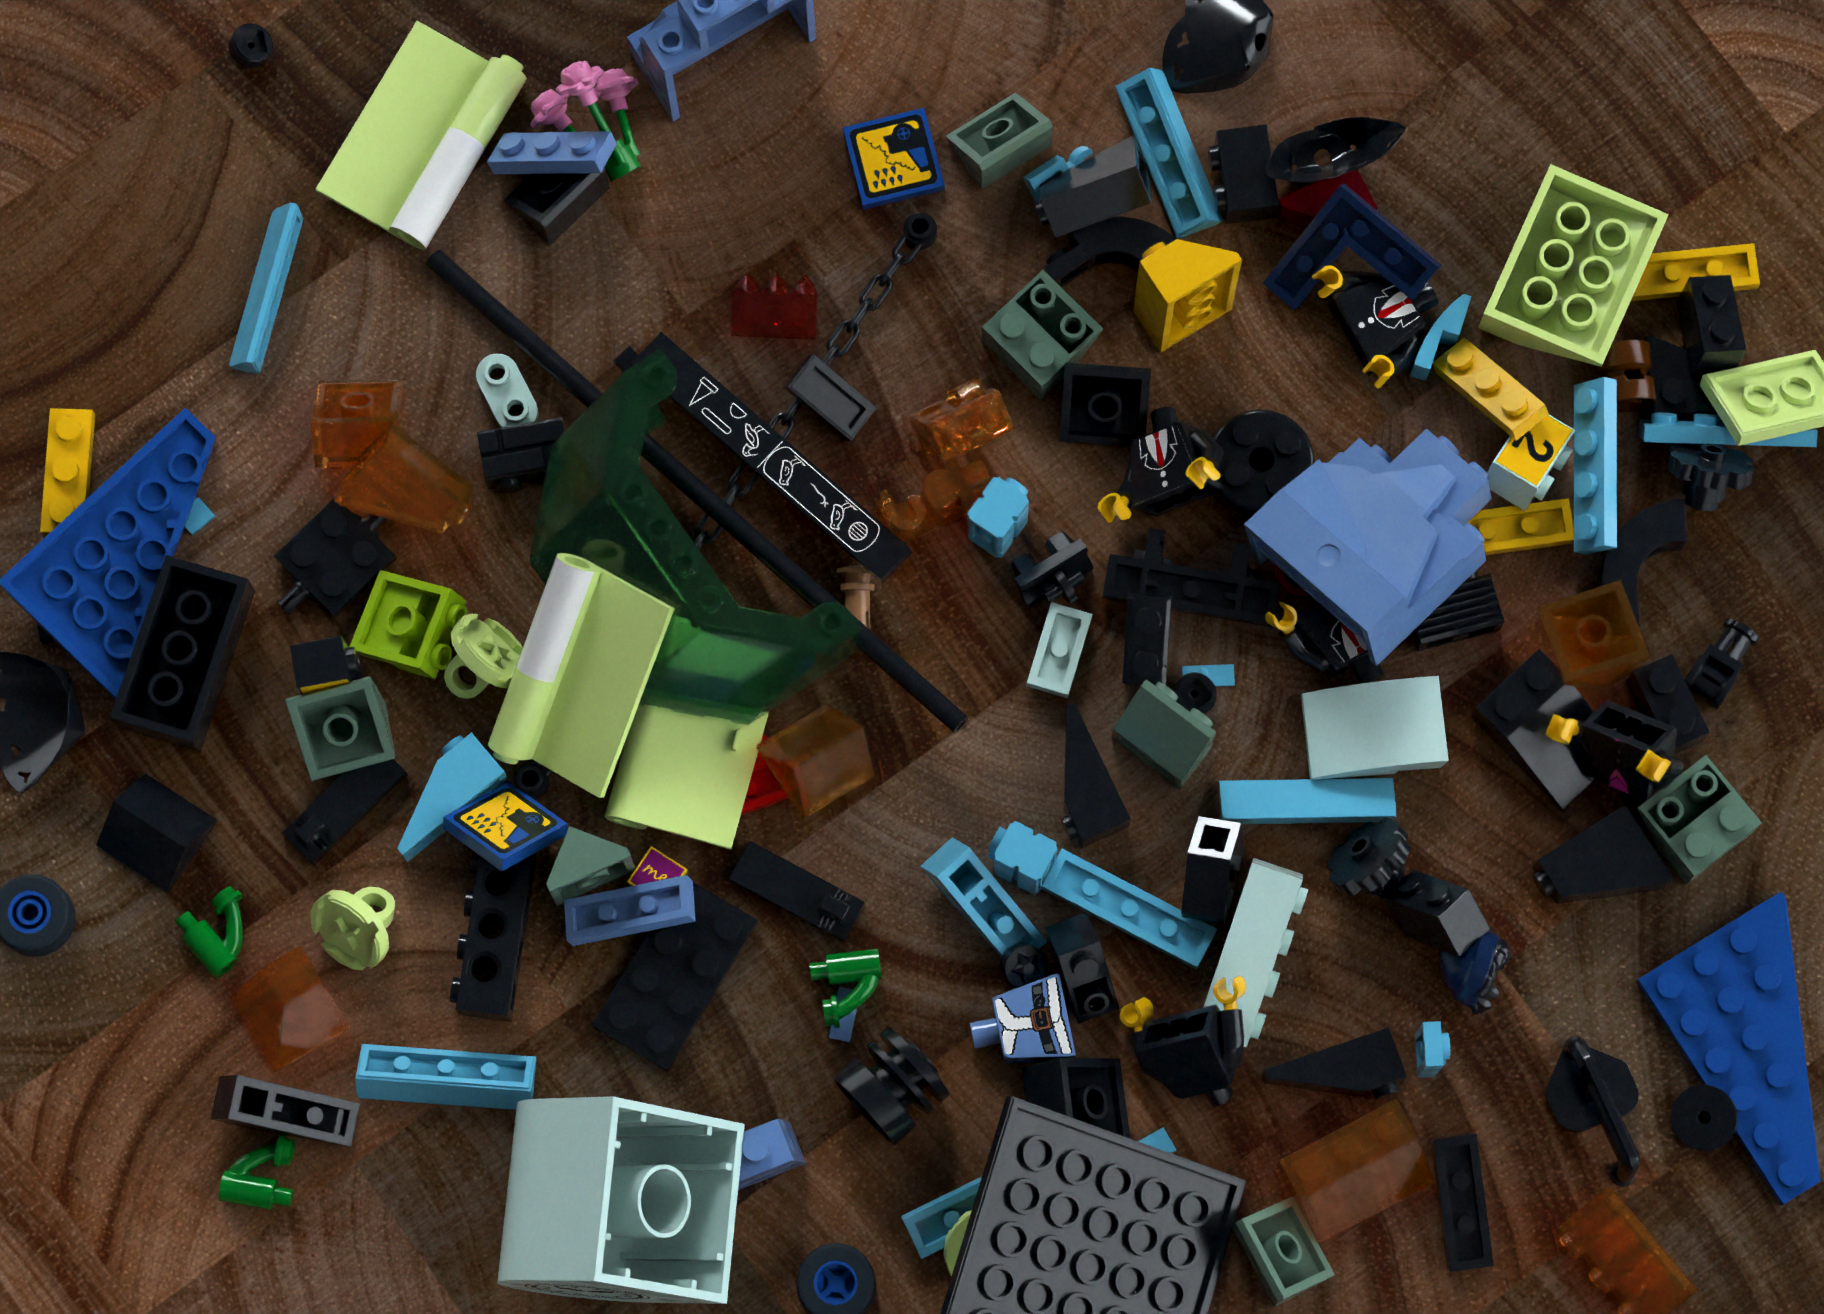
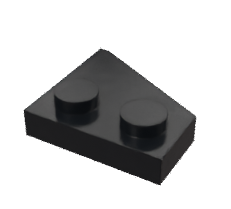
[1643,336,1718,418]

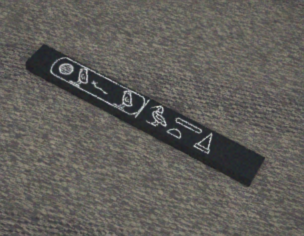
[632,332,912,584]

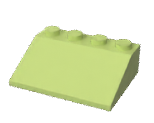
[1478,164,1669,367]

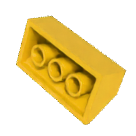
[1133,239,1242,353]

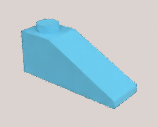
[397,732,508,862]
[920,837,1047,958]

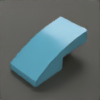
[1410,294,1472,381]

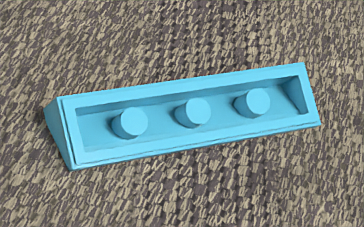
[1115,68,1224,239]
[229,202,304,375]
[1219,778,1396,824]
[355,1044,536,1110]

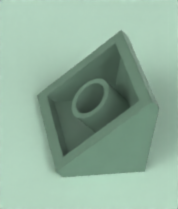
[946,92,1053,190]
[286,676,395,781]
[546,826,636,906]
[1232,1196,1335,1307]

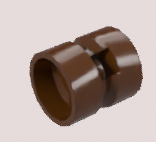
[1596,340,1657,413]

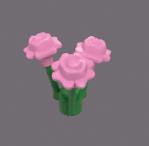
[530,61,641,182]

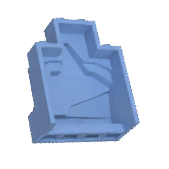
[627,0,816,121]
[1244,429,1492,666]

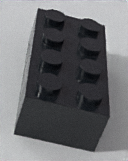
[110,555,255,752]

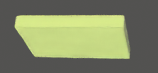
[1700,350,1824,446]

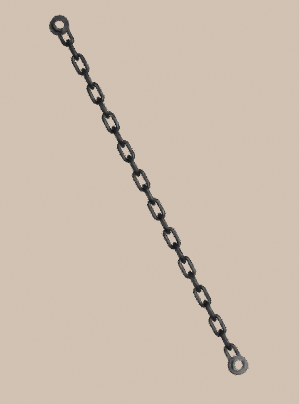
[514,213,937,800]

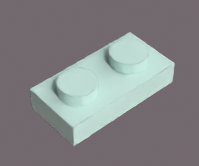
[1026,602,1093,699]

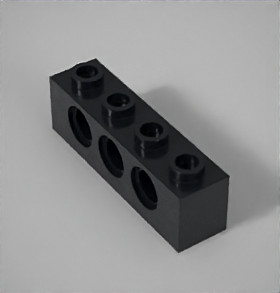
[450,851,538,1022]

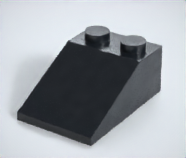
[1471,649,1596,811]

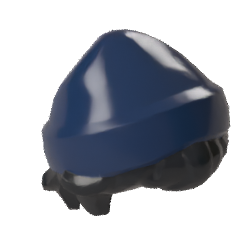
[1439,931,1512,1015]

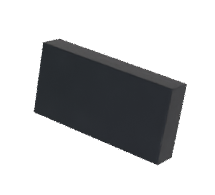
[783,354,877,441]

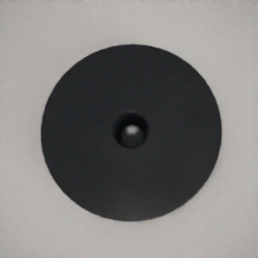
[1671,1084,1738,1151]

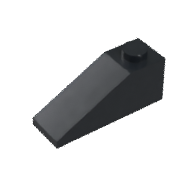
[1060,703,1131,848]
[1261,1027,1407,1100]
[210,1075,360,1147]

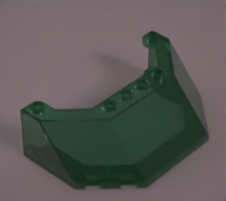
[529,348,862,725]

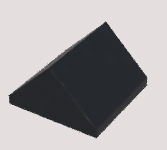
[504,168,610,245]
[1059,362,1151,446]
[96,773,218,893]

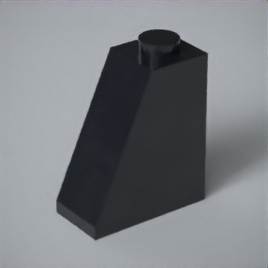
[1035,135,1151,238]
[1532,805,1674,904]

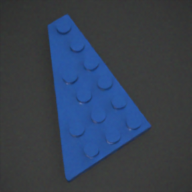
[0,408,216,701]
[1636,891,1821,1206]

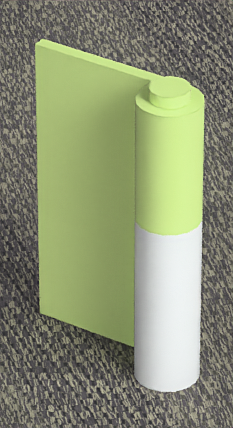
[315,21,527,250]
[488,553,675,798]

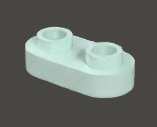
[476,354,539,428]

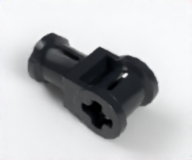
[1684,618,1759,710]

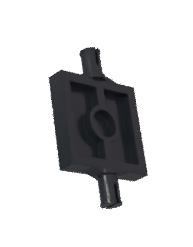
[274,497,397,619]

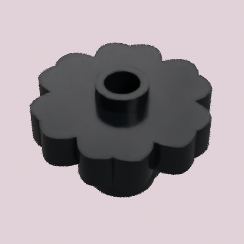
[1666,443,1755,511]
[1327,818,1411,899]

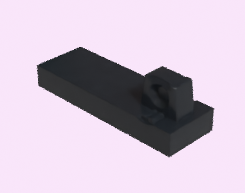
[282,759,408,866]
[729,841,865,943]
[1431,1132,1494,1272]

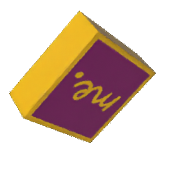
[627,846,688,886]

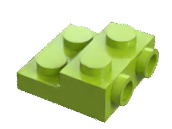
[350,570,468,679]

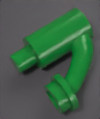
[175,886,243,979]
[809,948,882,1028]
[218,1134,295,1210]

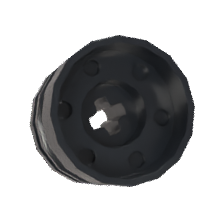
[832,1027,950,1146]

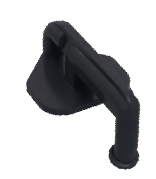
[1545,1035,1641,1186]

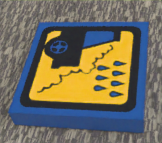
[842,108,945,210]
[443,781,568,871]

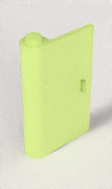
[604,613,786,850]

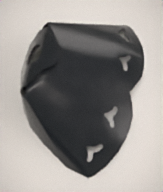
[1162,0,1274,94]
[1266,117,1406,182]
[0,651,85,794]

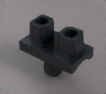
[1011,531,1094,609]

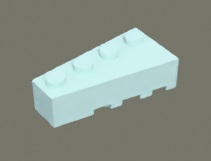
[1204,858,1308,1047]

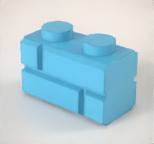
[967,477,1029,558]
[988,821,1058,895]

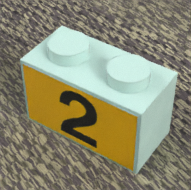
[1487,415,1575,511]

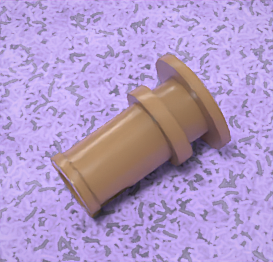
[837,565,875,630]

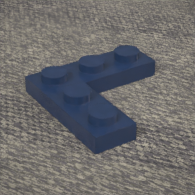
[1263,184,1442,310]

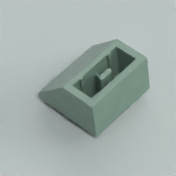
[982,270,1103,400]
[1111,679,1216,789]
[1637,755,1762,885]

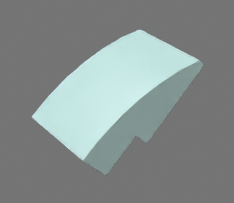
[1301,676,1449,780]

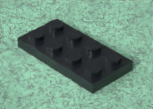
[592,882,759,1072]

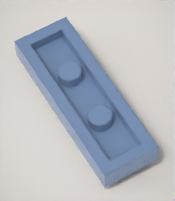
[487,131,617,174]
[564,875,696,946]

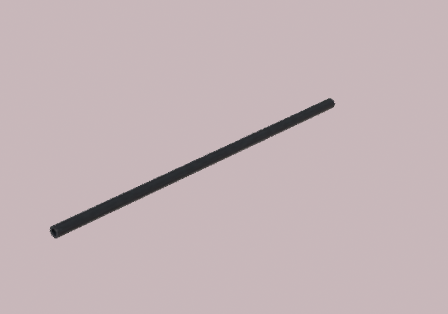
[426,250,969,733]

